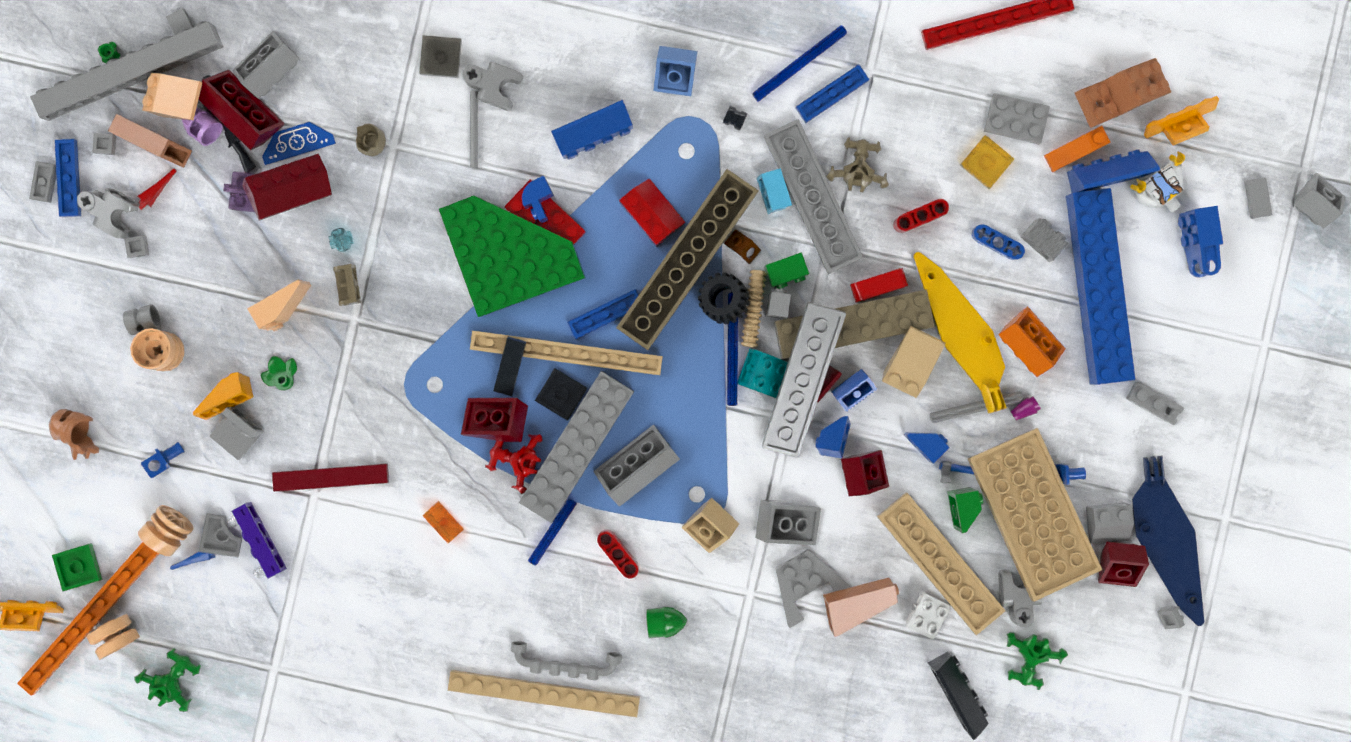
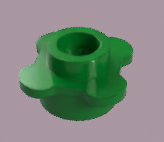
[98,42,121,64]

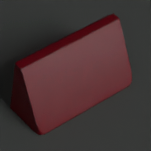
[817,365,842,403]

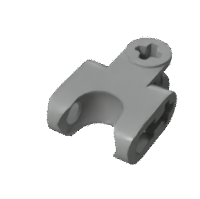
[462,62,524,111]
[77,188,140,238]
[998,570,1042,628]

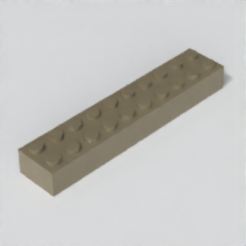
[616,169,759,350]

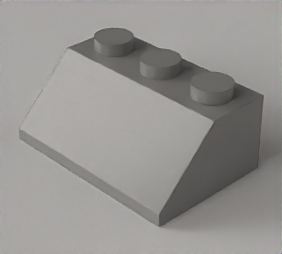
[232,31,299,99]

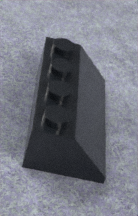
[928,652,989,740]

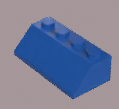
[551,100,633,160]
[1067,149,1160,193]

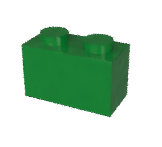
[764,252,809,289]

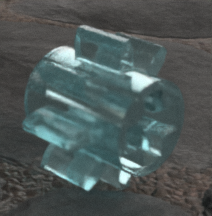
[328,228,353,252]

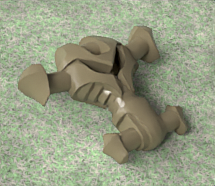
[826,137,889,193]

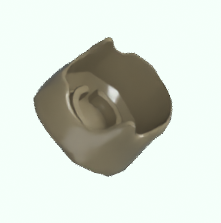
[356,124,386,157]

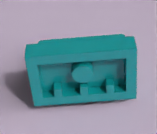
[737,348,788,399]

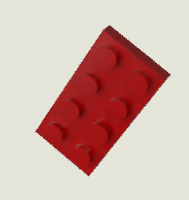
[504,179,586,245]

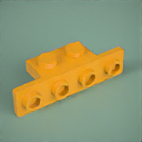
[1144,96,1219,146]
[0,600,64,631]

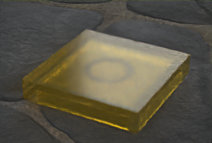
[960,135,1014,189]

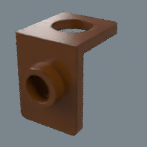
[724,229,761,264]

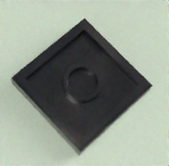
[535,368,587,421]

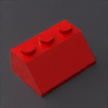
[619,179,686,247]

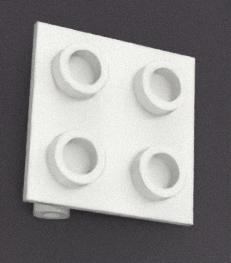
[905,591,952,640]

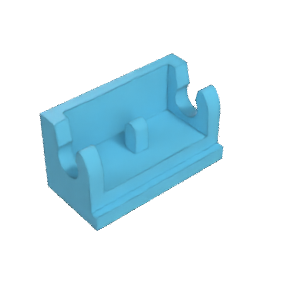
[756,168,792,214]

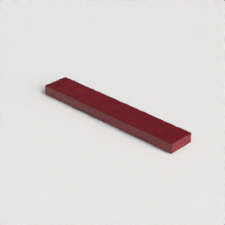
[272,464,389,492]

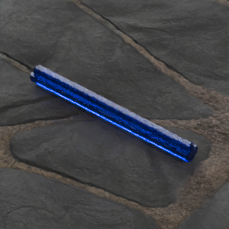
[752,25,847,102]
[727,292,738,406]

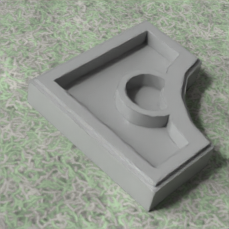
[198,513,242,558]

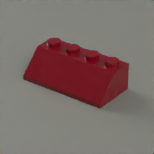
[198,69,285,150]
[242,153,332,221]

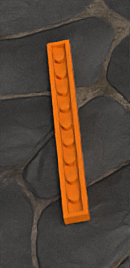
[17,542,159,696]

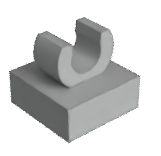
[1157,606,1185,629]

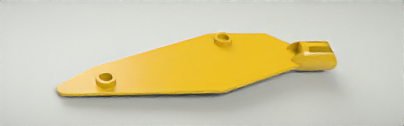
[913,252,1007,414]

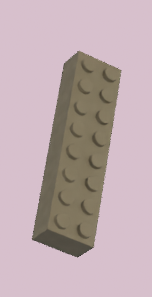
[774,289,935,359]

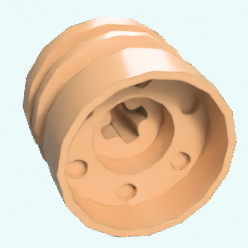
[130,328,185,372]
[138,505,194,556]

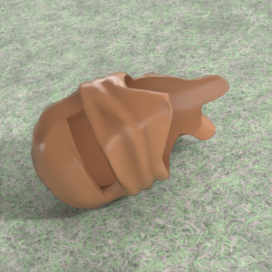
[49,409,99,460]

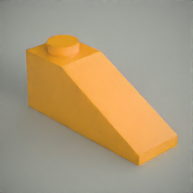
[193,372,254,420]

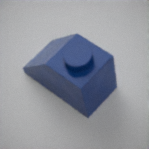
[815,416,851,459]
[904,432,950,464]

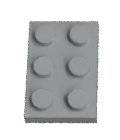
[984,93,1050,145]

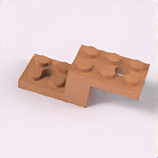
[1075,58,1171,128]

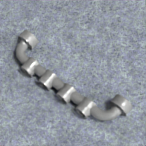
[511,641,622,680]

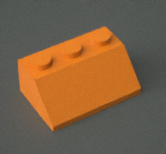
[998,306,1066,377]

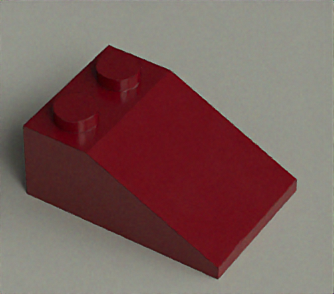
[461,398,528,442]

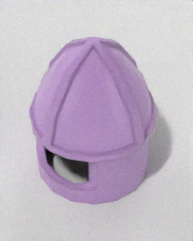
[181,108,223,146]

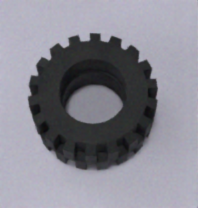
[698,272,750,325]

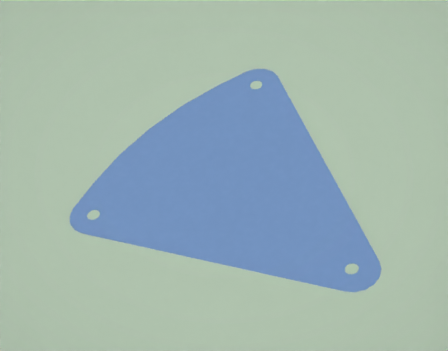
[404,116,728,524]

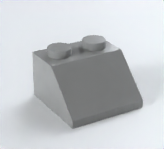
[1294,173,1346,229]
[1086,503,1134,545]

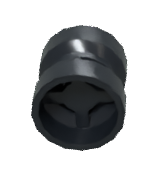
[722,105,748,131]

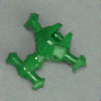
[1006,632,1068,690]
[134,648,201,712]

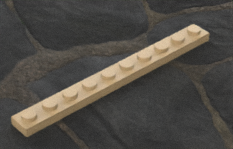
[470,331,663,375]
[448,670,640,717]

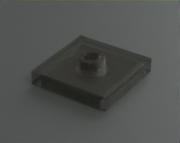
[419,35,462,78]

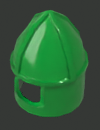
[646,607,687,638]

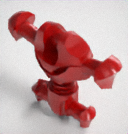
[485,434,543,495]

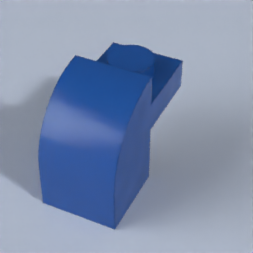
[522,176,554,223]

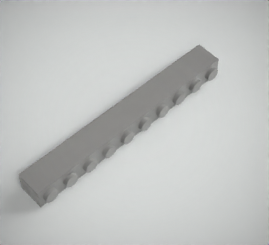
[30,21,224,121]

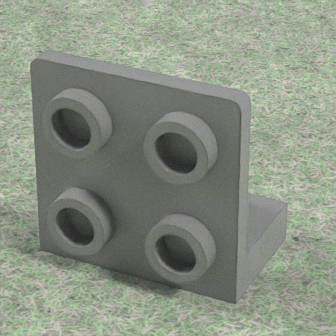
[210,407,264,460]

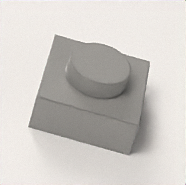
[92,133,116,155]
[124,236,149,258]

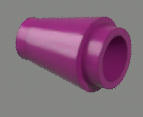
[1010,396,1041,421]

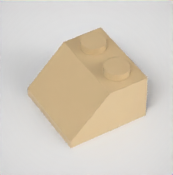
[681,498,739,553]

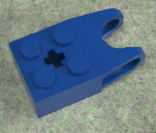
[1178,205,1223,278]

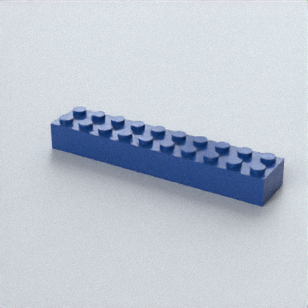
[1066,188,1136,385]

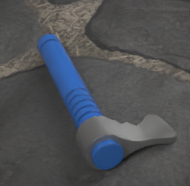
[939,461,974,483]

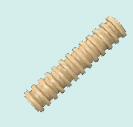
[741,270,767,348]

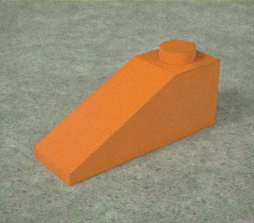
[1044,126,1111,172]

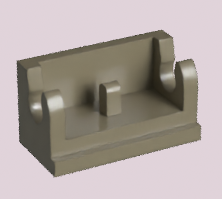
[333,264,361,306]

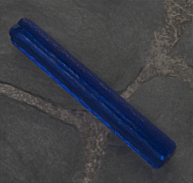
[528,498,577,566]

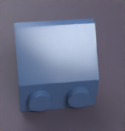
[654,46,698,96]

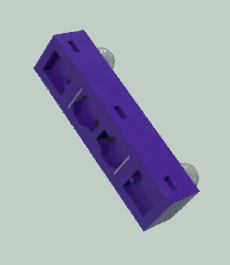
[226,502,287,579]

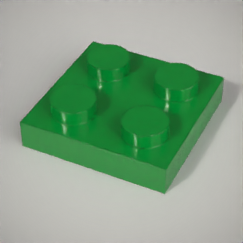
[52,543,103,592]

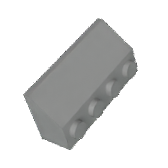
[593,425,680,507]

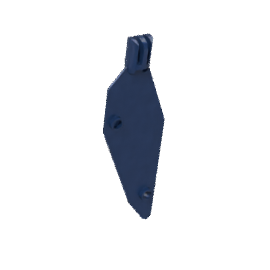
[1132,455,1204,626]

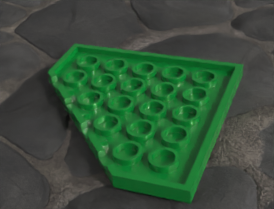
[439,196,586,317]

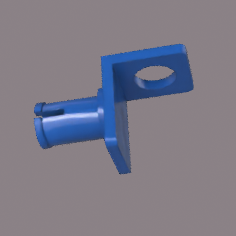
[141,442,185,478]
[1054,464,1086,485]

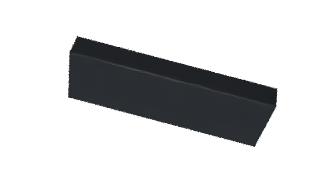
[493,336,526,396]

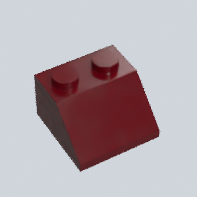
[841,450,889,497]
[1098,542,1149,587]

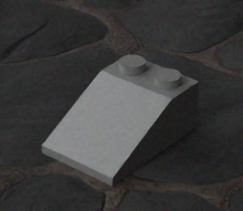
[755,500,821,545]

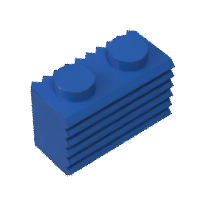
[831,369,877,412]

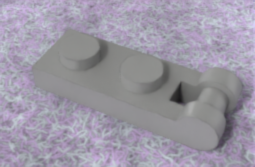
[1126,382,1184,425]

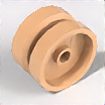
[86,614,140,660]

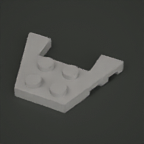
[775,549,851,628]

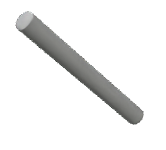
[470,90,478,168]

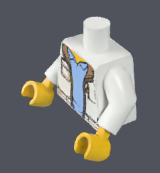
[1130,151,1185,212]

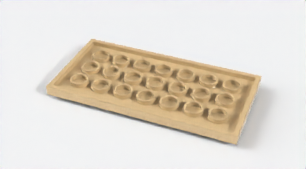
[968,428,1102,602]

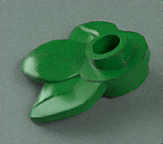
[261,356,297,391]

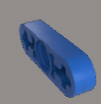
[972,224,1025,260]

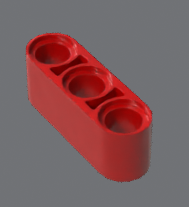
[893,199,949,233]
[850,268,908,303]
[597,529,639,579]

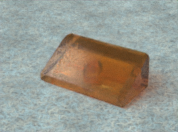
[422,501,464,544]

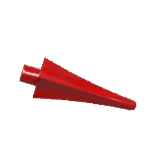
[137,169,177,210]

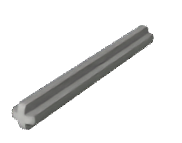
[930,391,1024,423]

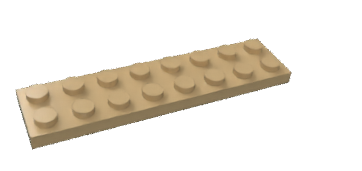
[877,492,1005,635]

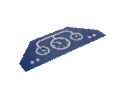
[262,122,336,165]

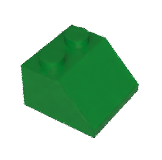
[947,487,983,533]

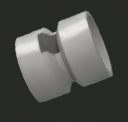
[123,304,161,335]

